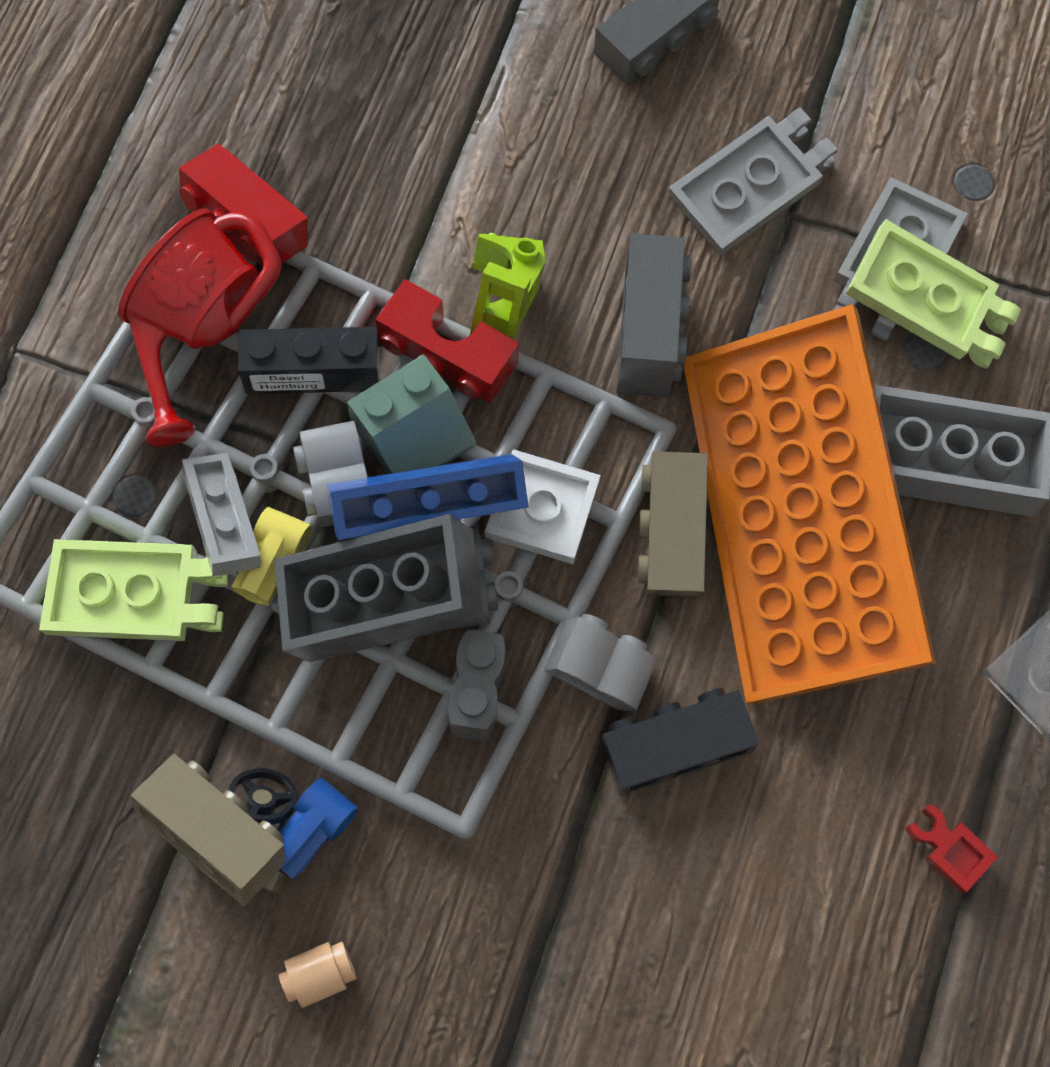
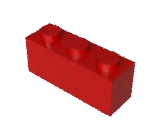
[179,143,308,267]

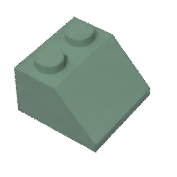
[347,354,476,474]

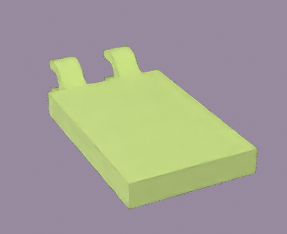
[845,219,1021,369]
[39,539,229,641]

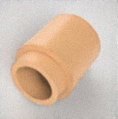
[279,941,357,1008]

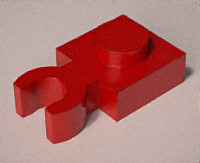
[905,804,998,894]

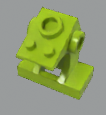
[470,233,546,340]

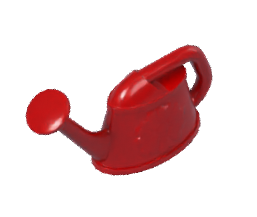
[118,208,282,447]

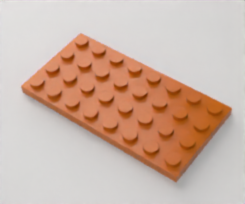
[684,304,936,705]

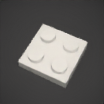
[485,449,601,564]

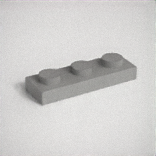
[182,452,261,576]

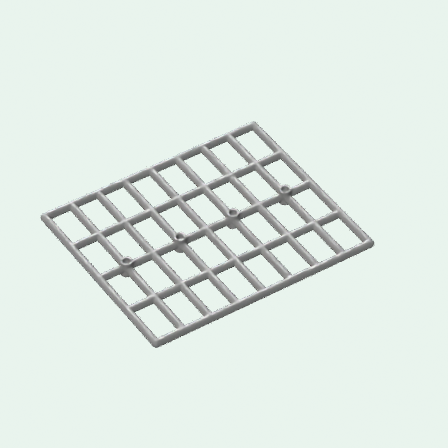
[0,251,677,839]

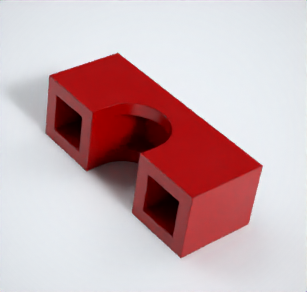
[375,279,519,404]

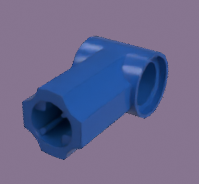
[279,777,359,880]

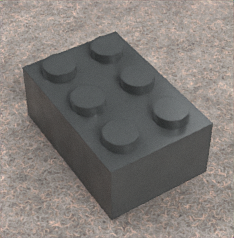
[616,233,692,397]

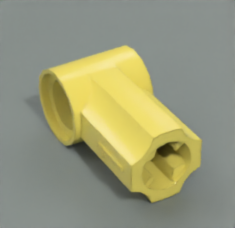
[231,507,313,607]

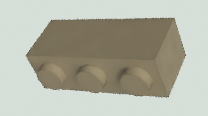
[638,452,708,597]
[130,753,286,906]

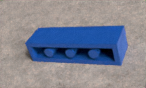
[327,454,529,540]

